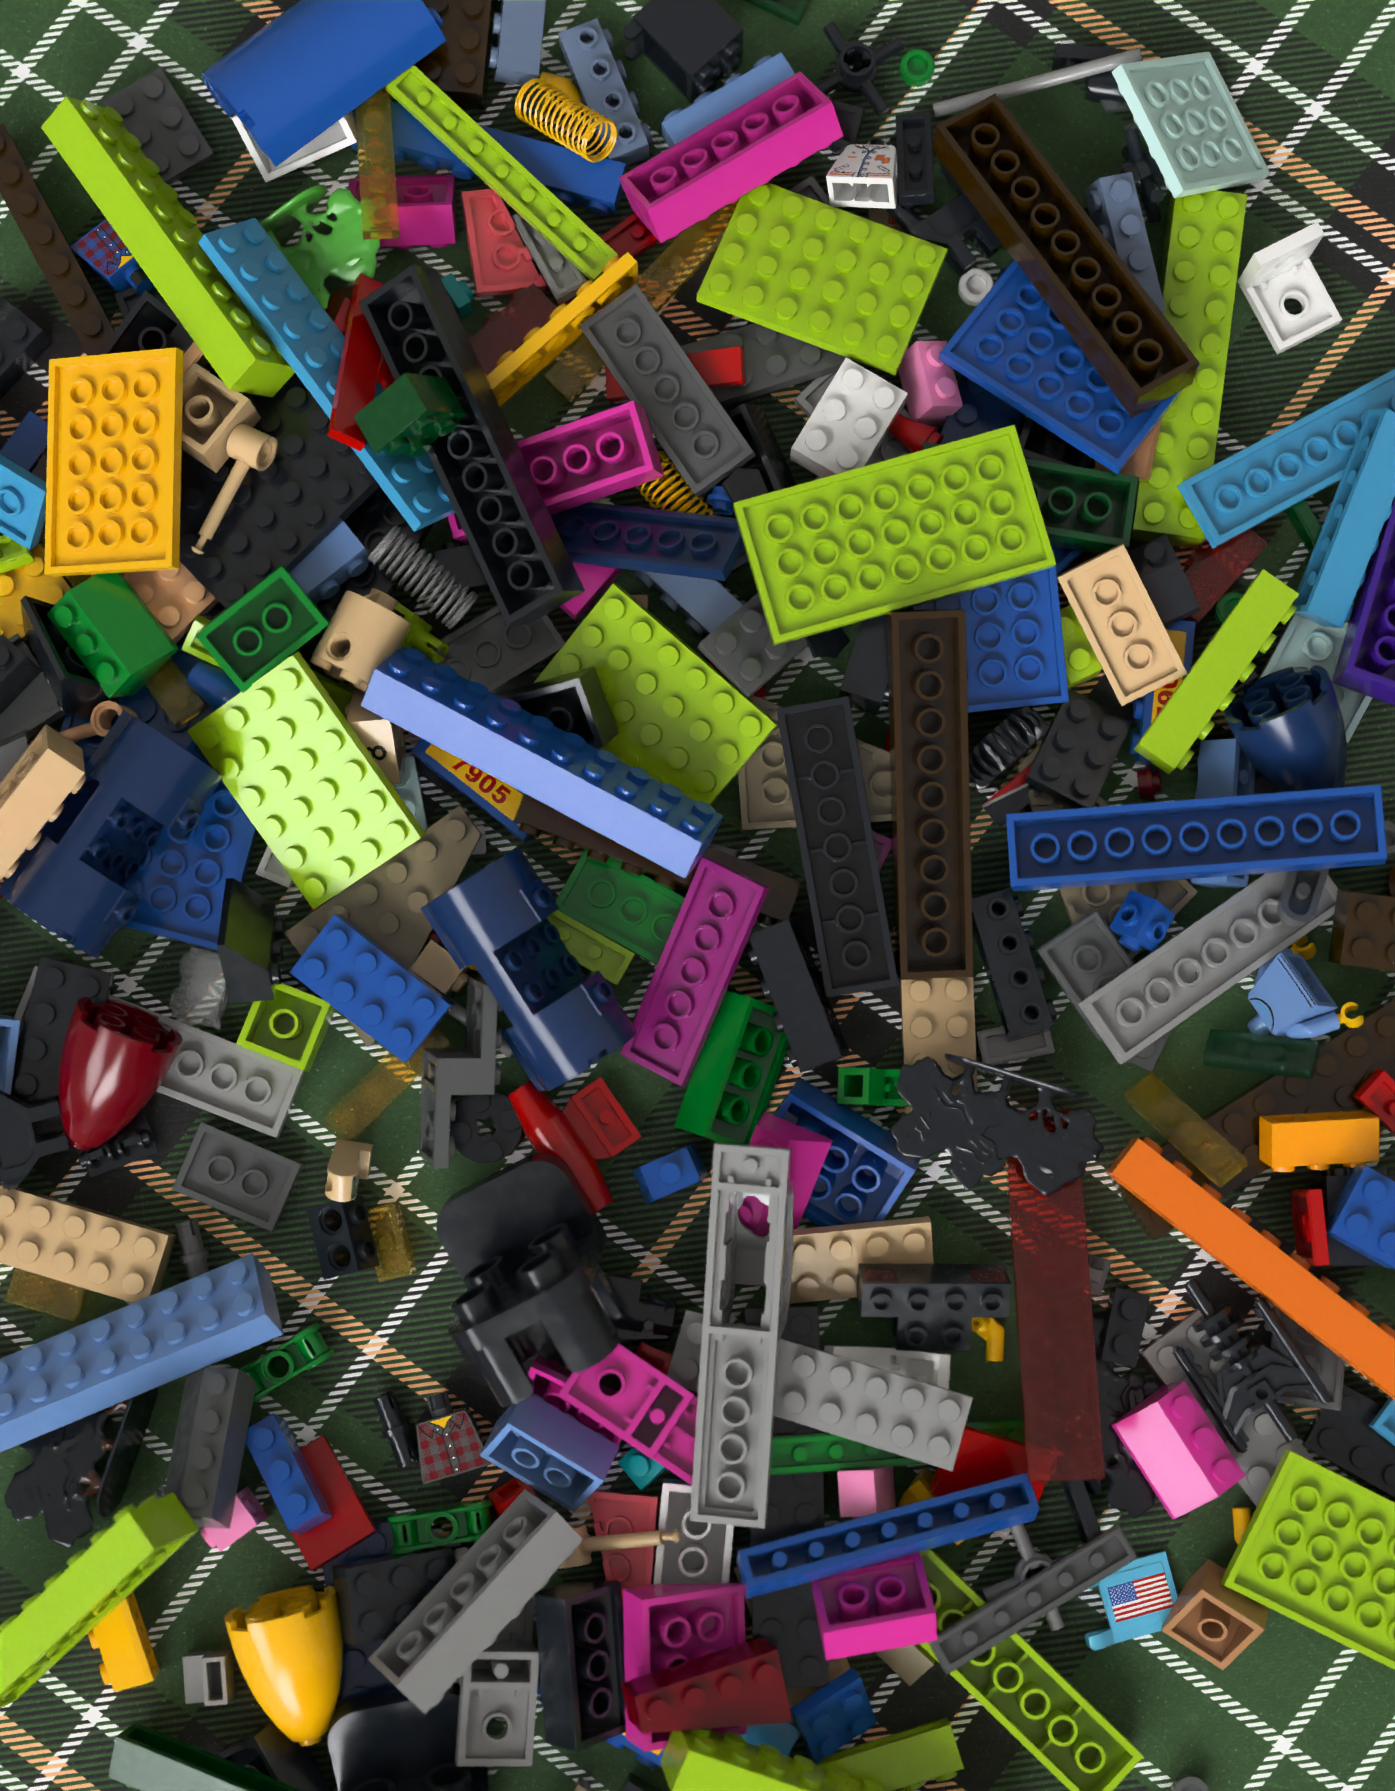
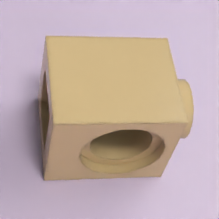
[410,940,469,996]

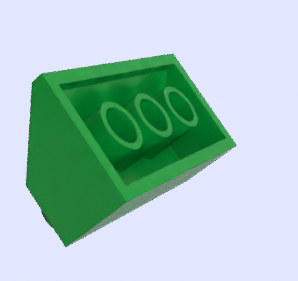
[674,991,789,1145]

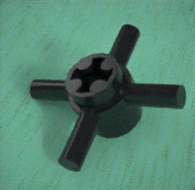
[815,22,904,117]
[1119,123,1165,223]

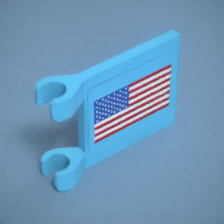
[1084,1550,1178,1650]

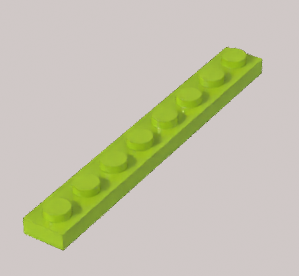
[386,65,618,282]

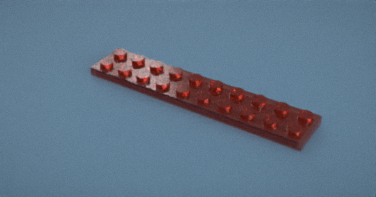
[1006,1109,1105,1482]

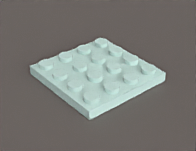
[1112,51,1270,198]

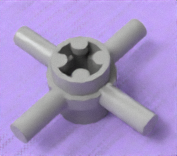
[982,1524,1065,1631]

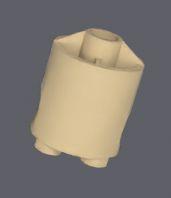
[310,588,411,693]

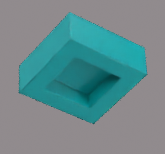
[441,272,474,319]
[617,1447,667,1491]

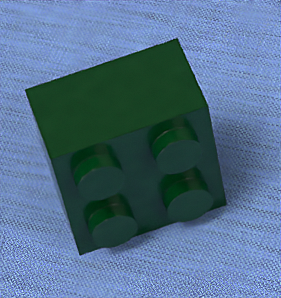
[353,373,466,458]

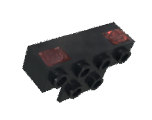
[857,1264,1011,1351]

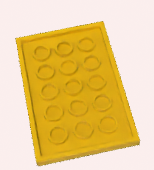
[44,347,183,577]

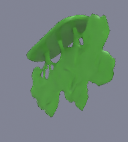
[260,184,381,310]

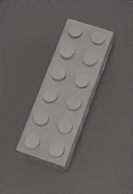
[368,1489,583,1714]

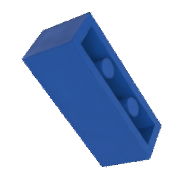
[246,1414,333,1535]

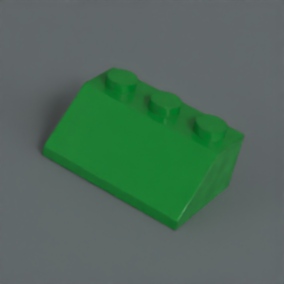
[47,572,179,698]

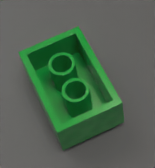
[195,563,329,693]

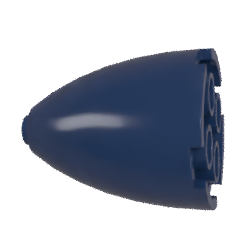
[1224,665,1347,793]

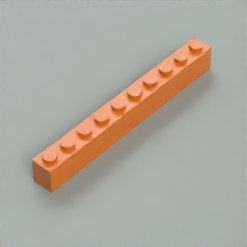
[1106,1137,1395,1400]

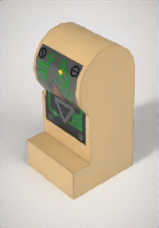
[325,1139,373,1202]

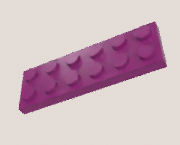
[620,857,770,1086]

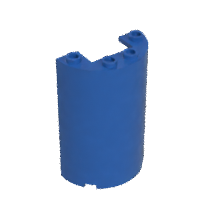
[201,0,447,167]

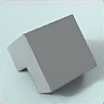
[182,1649,236,1706]

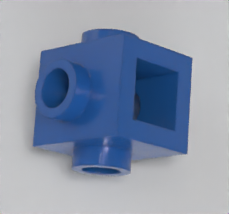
[1109,890,1175,952]

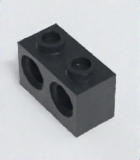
[306,1194,380,1280]

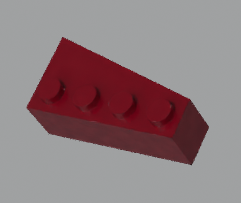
[621,1637,793,1734]

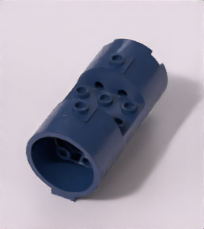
[0,710,223,959]
[421,846,637,1092]

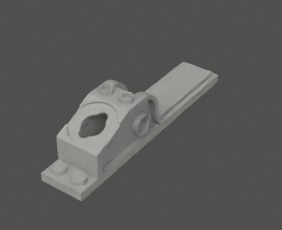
[690,1142,794,1529]

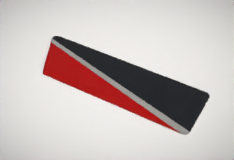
[982,763,1043,827]

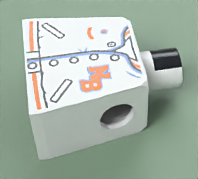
[826,139,898,209]

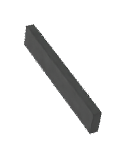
[928,1524,1138,1675]

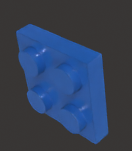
[791,1667,877,1764]

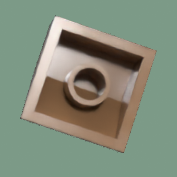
[1161,1559,1269,1670]

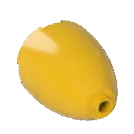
[225,1585,343,1746]

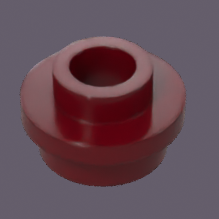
[1137,765,1162,801]

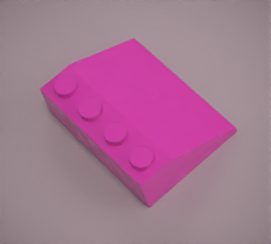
[623,1583,747,1752]

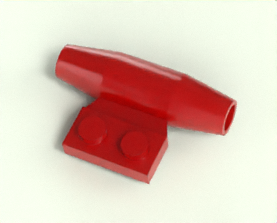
[508,1077,642,1213]

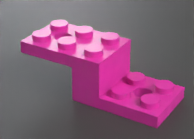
[558,1344,698,1485]

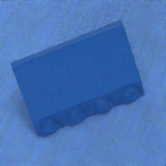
[775,1077,921,1227]

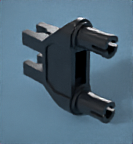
[885,166,1002,278]
[0,1090,69,1190]

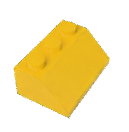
[88,1591,160,1692]

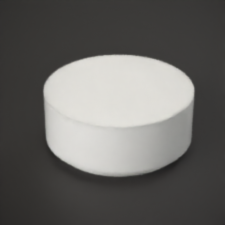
[958,268,994,306]

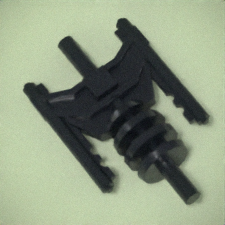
[1172,1278,1331,1453]

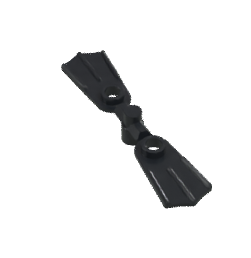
[722,468,850,658]

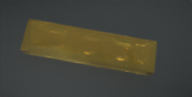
[322,1028,451,1141]
[1123,1073,1248,1188]

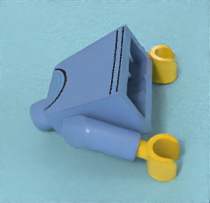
[1247,934,1364,1040]

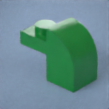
[837,1067,911,1107]

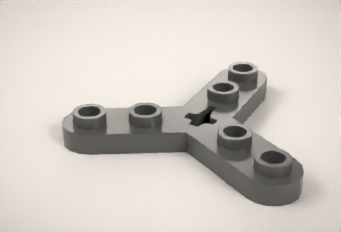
[1254,776,1395,927]

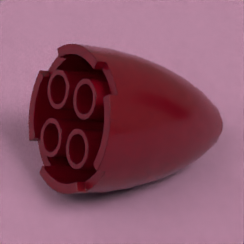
[58,996,183,1150]

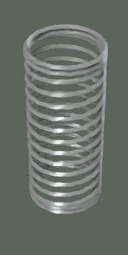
[367,524,479,629]

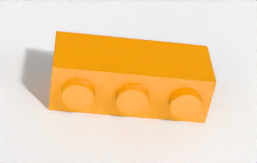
[1259,1110,1380,1172]

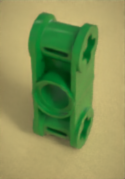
[240,1322,336,1405]
[386,1499,493,1555]

